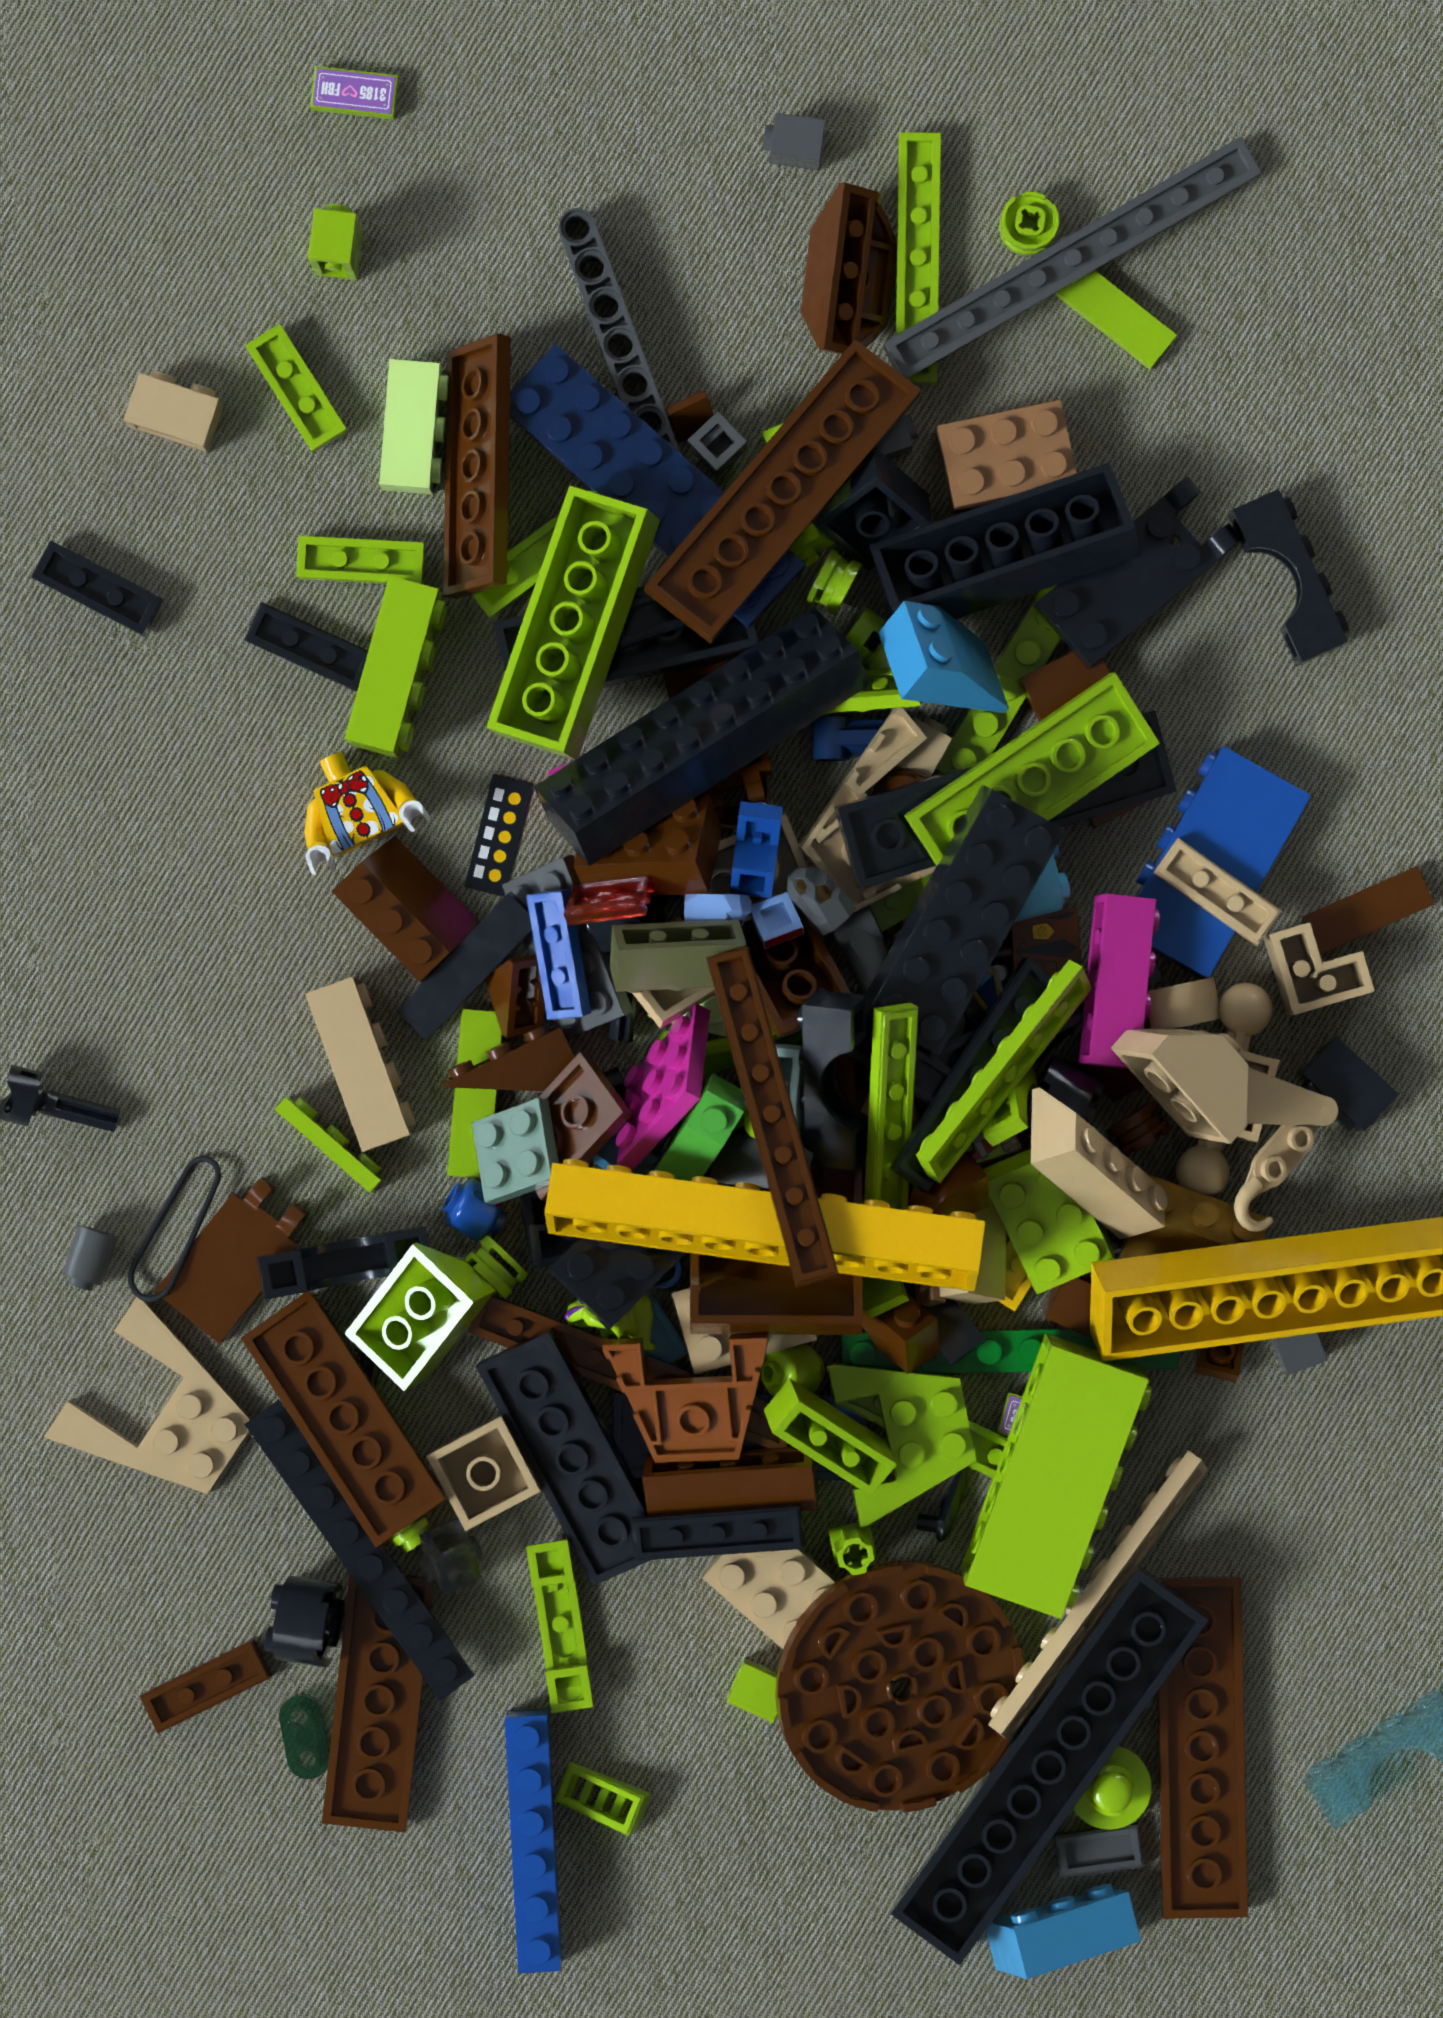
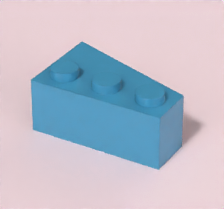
[986,1884,1141,1979]

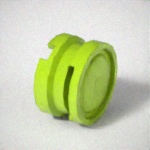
[999,192,1059,256]
[806,548,863,616]
[464,1235,529,1299]

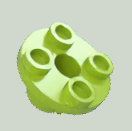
[1073,1745,1152,1830]

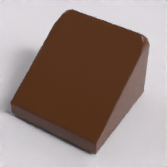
[667,391,714,442]

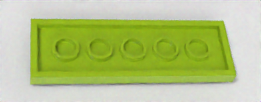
[904,673,1160,866]

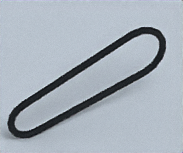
[128,1156,221,1302]

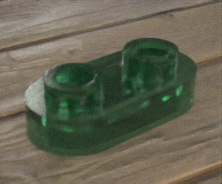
[279,1693,330,1779]

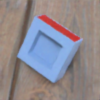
[749,892,804,949]

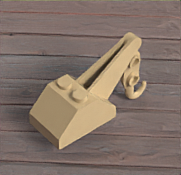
[1111,1029,1338,1232]

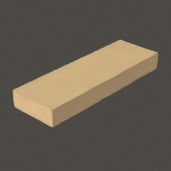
[1153,838,1282,946]

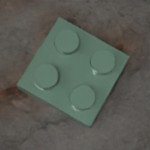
[472,1098,559,1205]

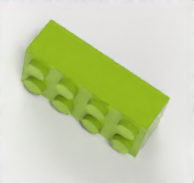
[344,575,449,760]

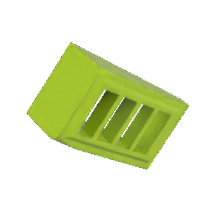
[554,1762,652,1836]

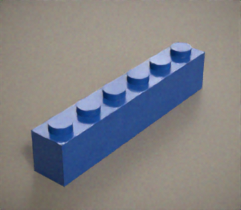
[505,1708,563,1973]

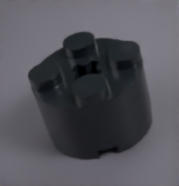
[1022,1055,1107,1136]
[264,1576,344,1668]

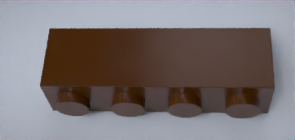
[642,1446,819,1515]

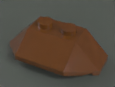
[801,182,897,355]

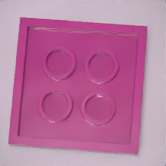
[616,1003,710,1171]

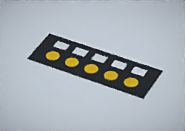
[464,774,533,897]

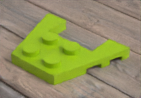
[826,1363,977,1527]

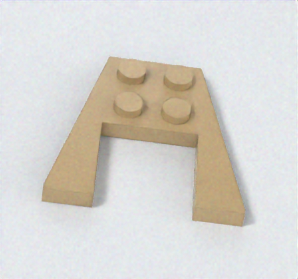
[798,707,936,912]
[44,1297,252,1494]

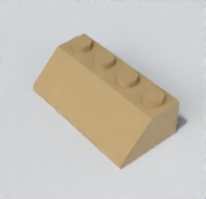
[1031,1087,1168,1239]

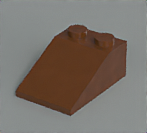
[741,910,851,1039]

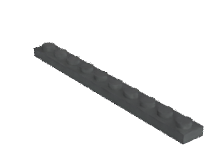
[882,137,1262,379]

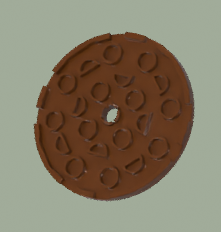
[775,1561,1024,1813]

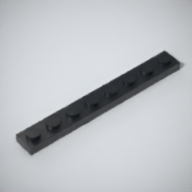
[244,1399,475,1701]

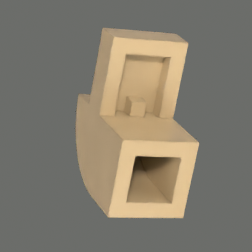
[1144,977,1220,1029]

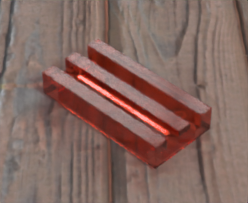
[563,875,655,925]

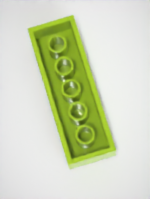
[486,485,660,760]

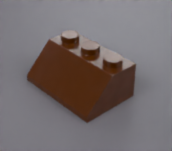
[331,836,480,983]

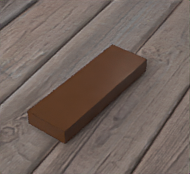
[1301,866,1435,954]
[139,1638,272,1734]

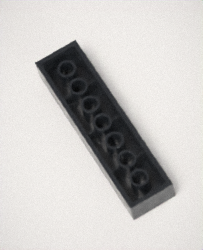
[534,607,870,866]

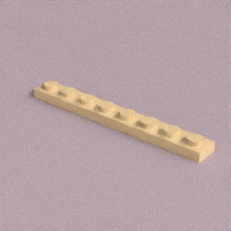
[988,1450,1209,1742]

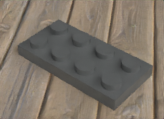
[502,855,633,1039]

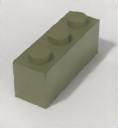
[610,919,746,993]

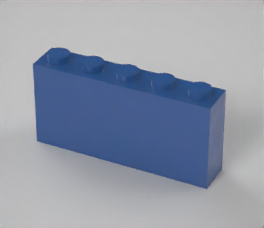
[1136,746,1311,979]

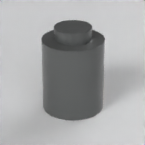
[62,1225,118,1291]

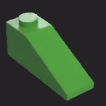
[654,1073,746,1181]

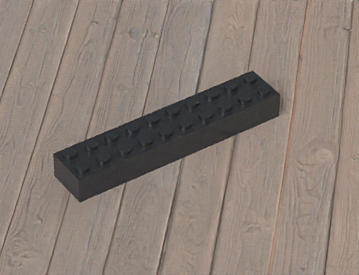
[891,1565,1209,1966]

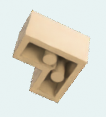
[1263,922,1375,1016]

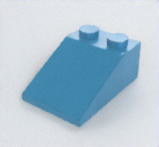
[878,601,1009,713]

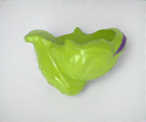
[564,1293,657,1353]

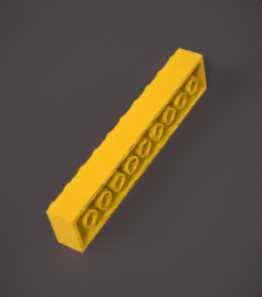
[544,1159,985,1291]
[1090,1217,1443,1362]

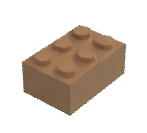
[935,399,1077,515]

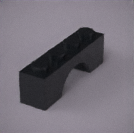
[1228,489,1350,667]
[798,990,868,1171]
[256,1226,429,1300]

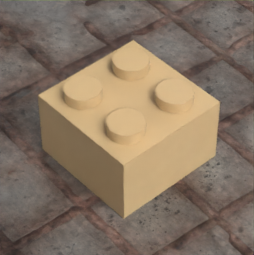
[426,1415,542,1531]

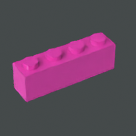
[1078,893,1160,1069]

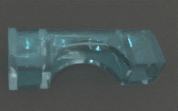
[1302,1690,1443,1830]

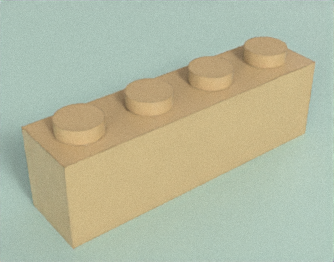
[305,976,416,1152]

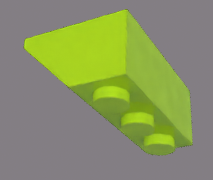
[345,1243,496,1391]

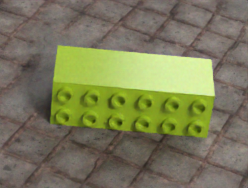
[960,1332,1152,1619]

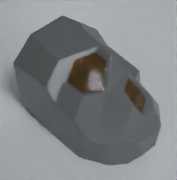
[787,867,856,936]

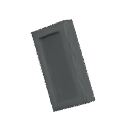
[1054,1822,1144,1878]

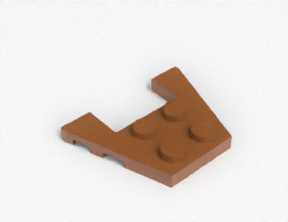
[602,1332,769,1463]

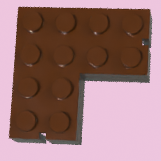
[690,1163,863,1335]

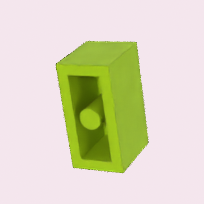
[308,204,363,280]

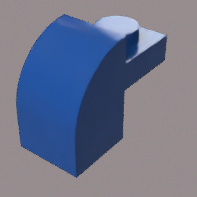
[729,801,783,899]

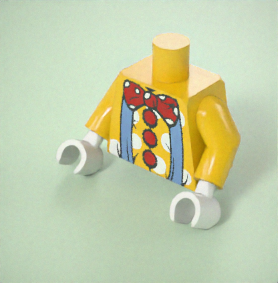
[304,751,431,875]

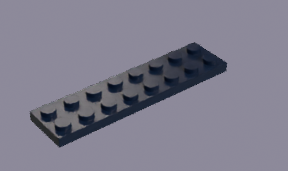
[509,344,805,629]

